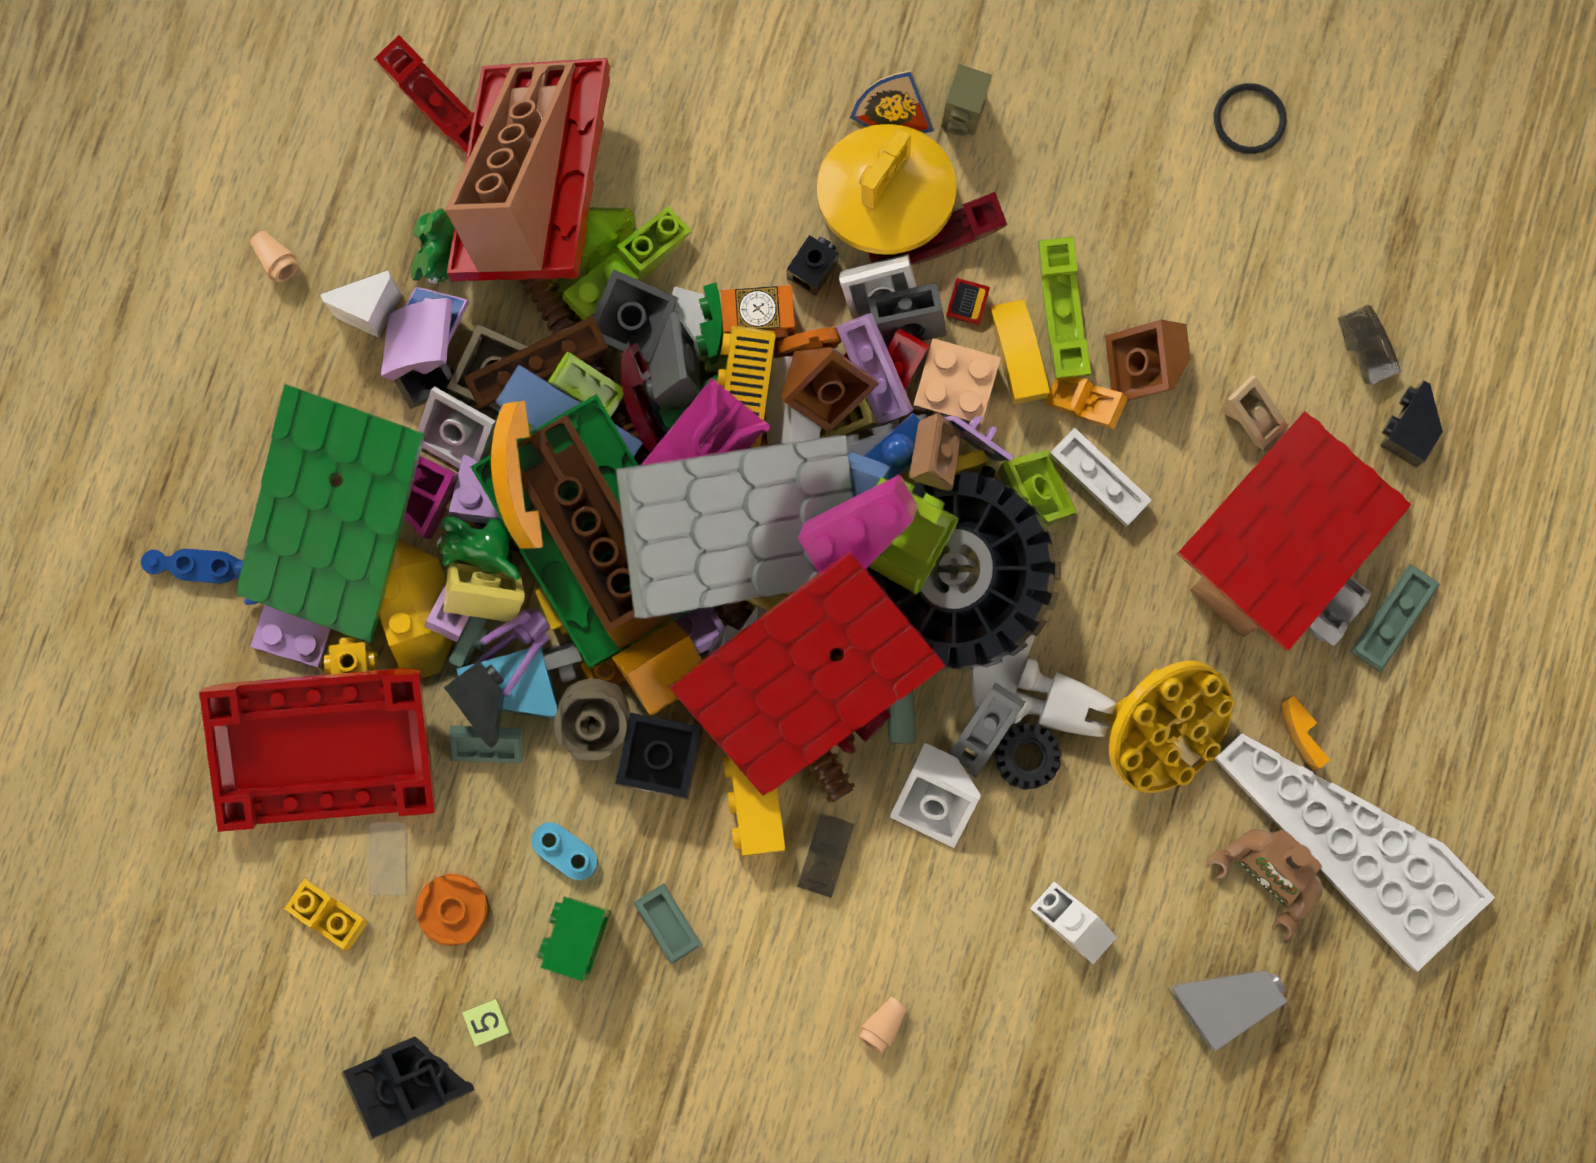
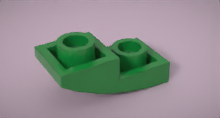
[695,282,723,365]

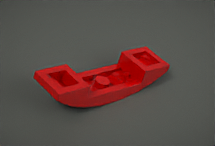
[374,34,479,156]

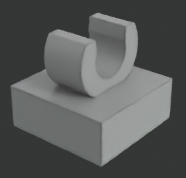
[543,641,582,682]

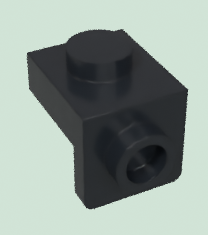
[394,361,454,409]

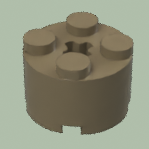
[554,679,630,761]

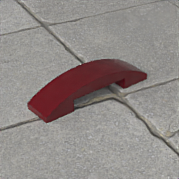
[868,192,1008,266]
[621,343,665,453]

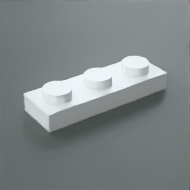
[1049,428,1152,527]

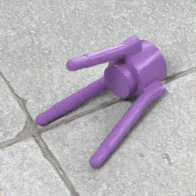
[478,607,550,696]

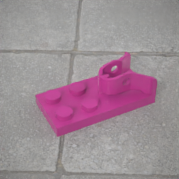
[641,378,770,465]

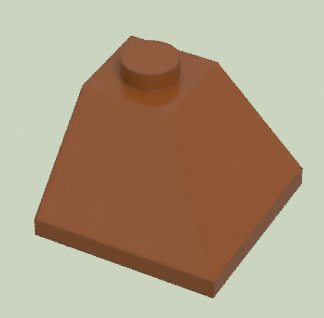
[1105,319,1190,402]

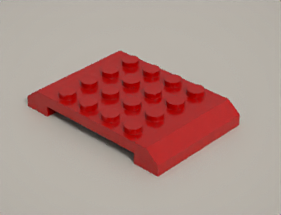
[199,668,436,832]

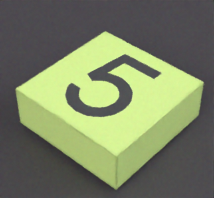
[462,998,511,1047]

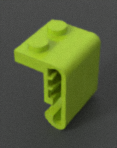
[868,477,958,594]

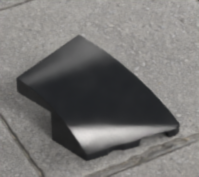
[341,1036,475,1141]

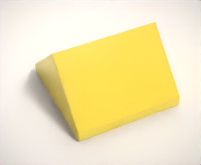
[443,561,525,622]

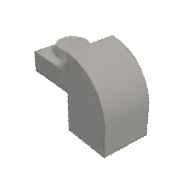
[1309,576,1372,646]

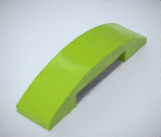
[1038,236,1091,379]

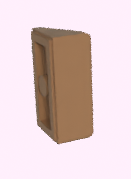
[909,413,962,491]

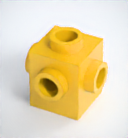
[324,637,378,675]

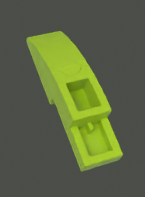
[562,206,692,320]

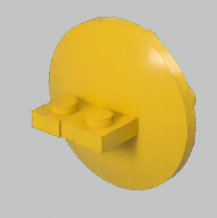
[817,124,957,255]
[1104,661,1235,793]

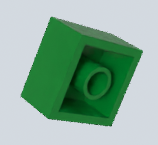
[537,897,611,982]

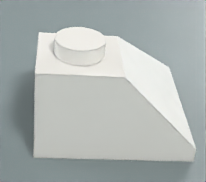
[890,743,981,848]

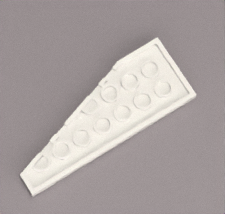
[1215,733,1495,972]

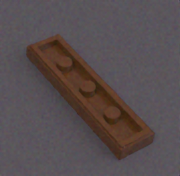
[464,316,608,409]

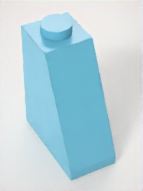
[457,647,559,719]

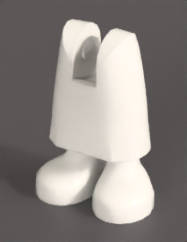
[1013,657,1117,737]

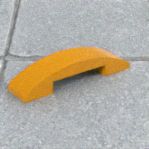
[491,401,543,549]

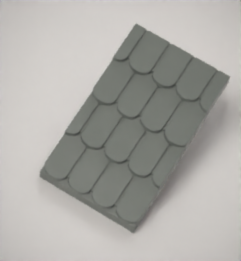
[616,435,853,618]

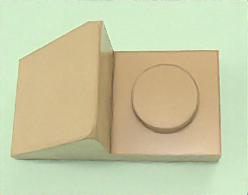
[1224,375,1288,450]

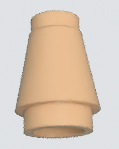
[250,231,299,282]
[858,997,908,1054]

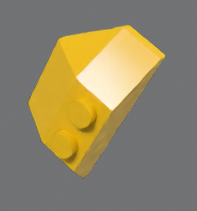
[379,540,455,679]

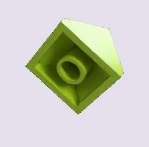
[998,449,1077,527]

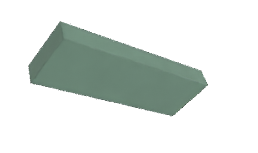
[1350,564,1440,672]

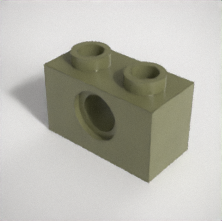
[942,64,992,136]

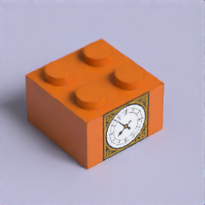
[721,285,795,343]

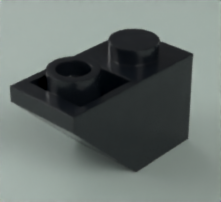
[1380,380,1443,468]

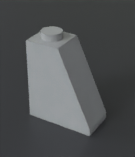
[1168,970,1287,1051]

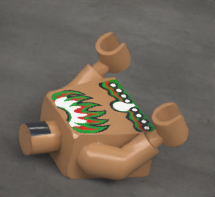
[1207,829,1322,940]

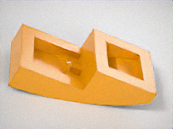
[1044,377,1128,430]
[1281,695,1330,771]

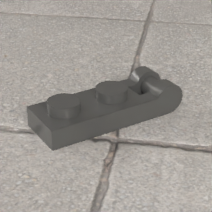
[949,682,1026,778]

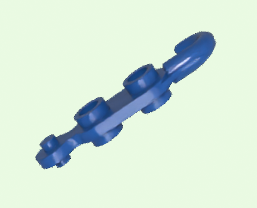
[141,549,258,605]

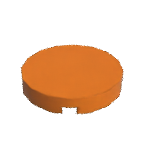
[773,327,842,358]
[416,874,489,946]

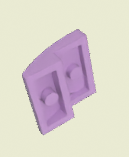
[381,298,453,381]

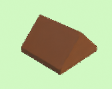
[781,347,879,433]

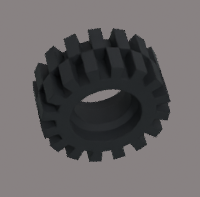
[995,723,1062,790]

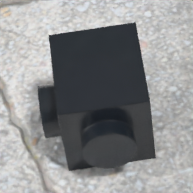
[786,235,839,296]

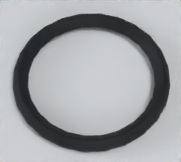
[1214,83,1286,154]

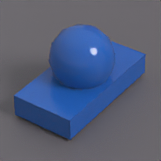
[863,413,920,480]

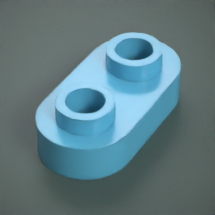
[532,822,598,880]

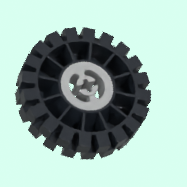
[868,471,1061,670]

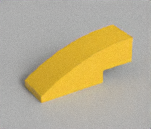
[989,299,1050,405]

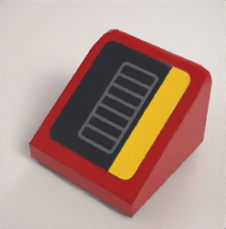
[946,278,990,326]

